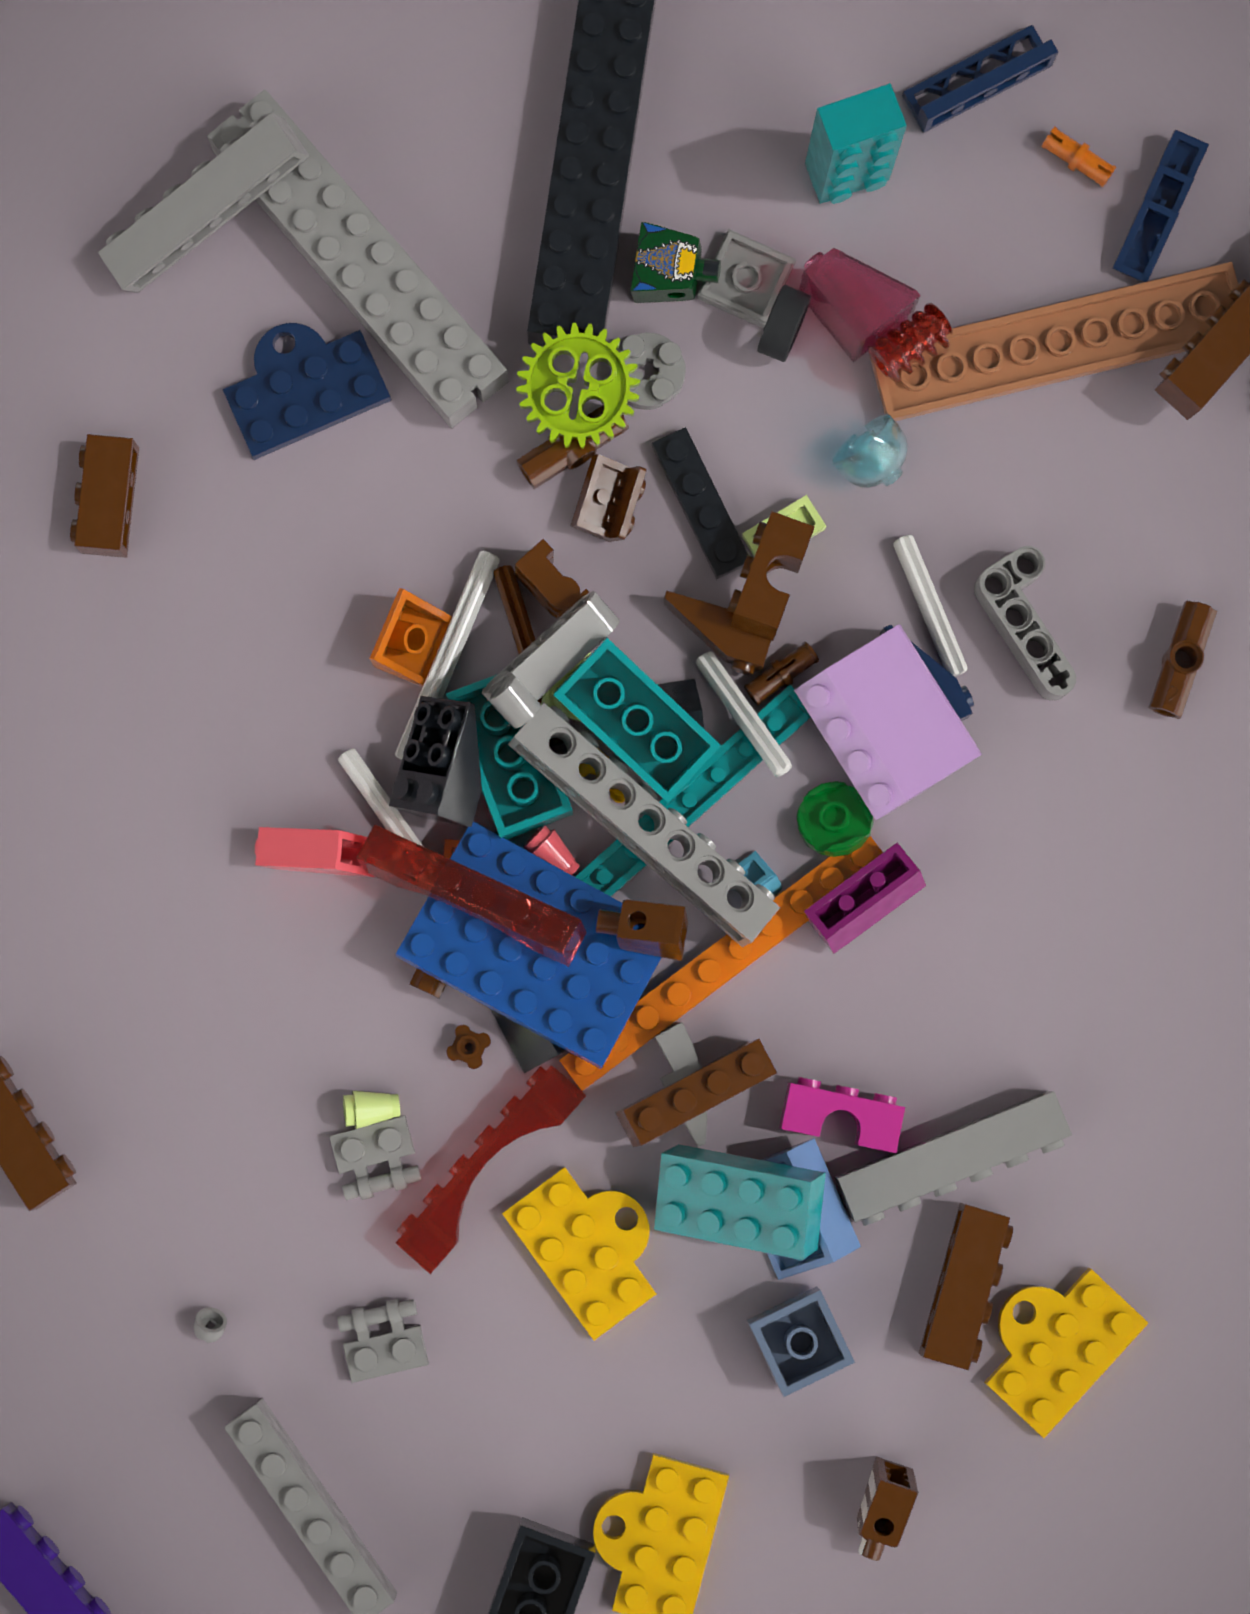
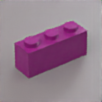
[804,842,926,954]

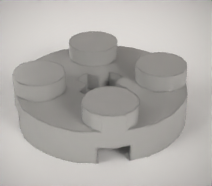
[611,333,686,410]

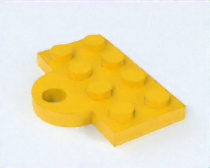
[502,1167,657,1341]
[984,1268,1149,1438]
[593,1453,729,1614]

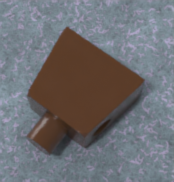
[596,900,689,961]

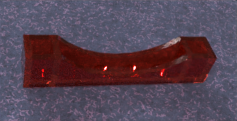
[356,824,587,967]
[396,1065,587,1274]

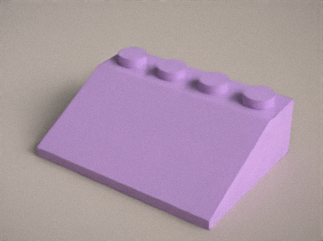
[794,624,982,820]

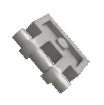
[329,1116,422,1200]
[337,1299,429,1383]

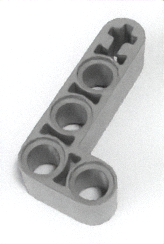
[974,546,1076,701]
[482,591,620,728]

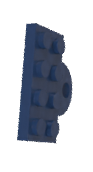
[222,323,392,460]

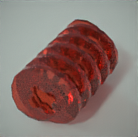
[868,303,953,384]

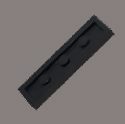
[652,427,748,580]

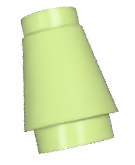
[343,1091,400,1129]

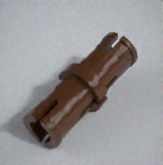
[744,642,819,705]

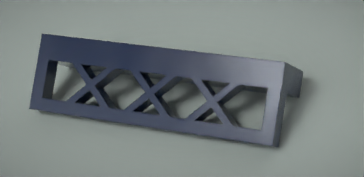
[902,24,1059,133]

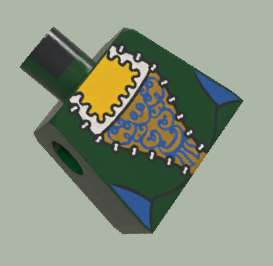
[631,222,721,303]

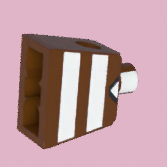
[857,1456,918,1561]

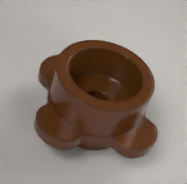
[446,1024,491,1069]

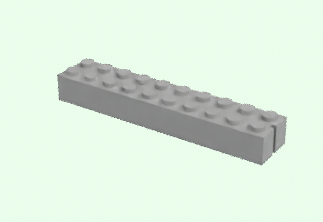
[207,89,509,429]

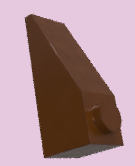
[663,590,771,675]

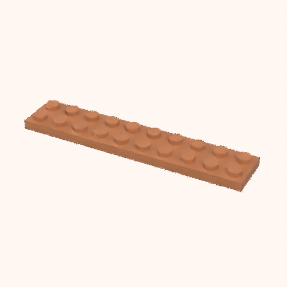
[869,262,1238,423]

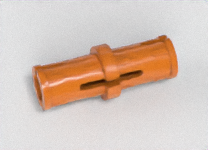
[1041,126,1117,188]

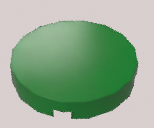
[796,781,874,857]

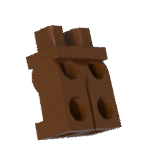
[515,539,589,620]

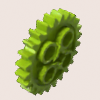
[516,323,640,449]

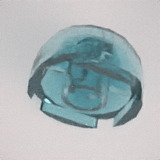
[832,413,908,488]

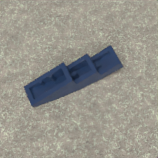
[1112,129,1209,282]

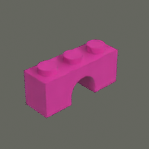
[779,1077,905,1153]

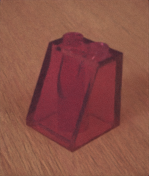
[799,248,921,362]

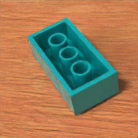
[805,83,907,204]
[553,637,721,803]
[446,674,573,840]
[654,1144,826,1260]

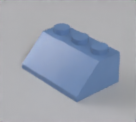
[761,1138,861,1280]

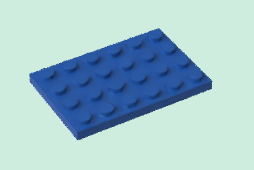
[395,821,662,1069]

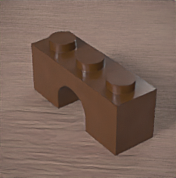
[727,511,815,641]

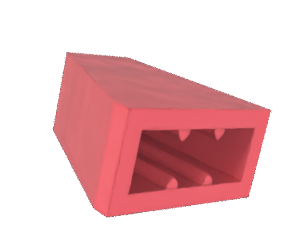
[255,827,378,877]

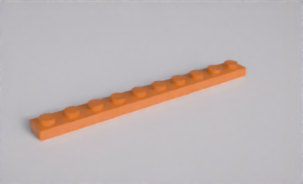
[559,836,883,1091]

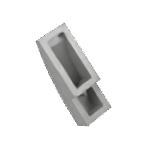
[654,1022,707,1147]

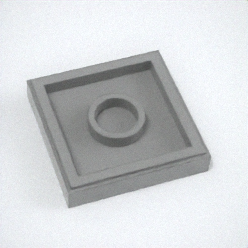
[697,229,796,328]

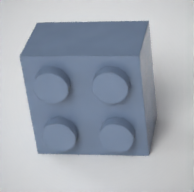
[747,1286,855,1397]

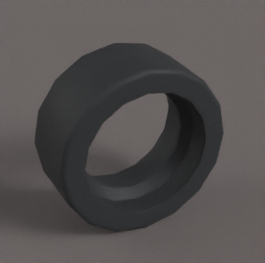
[757,285,812,362]

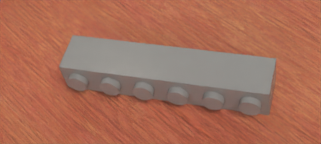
[98,113,310,293]
[834,1091,1072,1226]
[224,1398,397,1614]

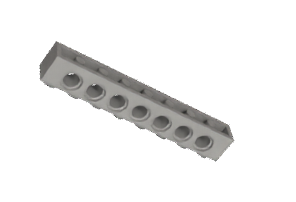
[508,703,780,947]

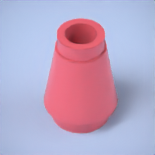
[523,825,580,875]

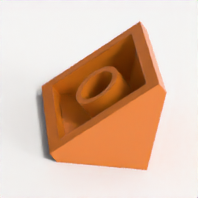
[369,588,452,687]

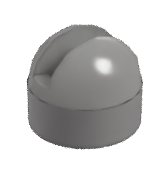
[194,1307,227,1343]

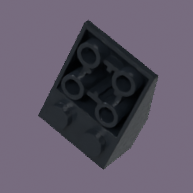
[389,696,482,827]

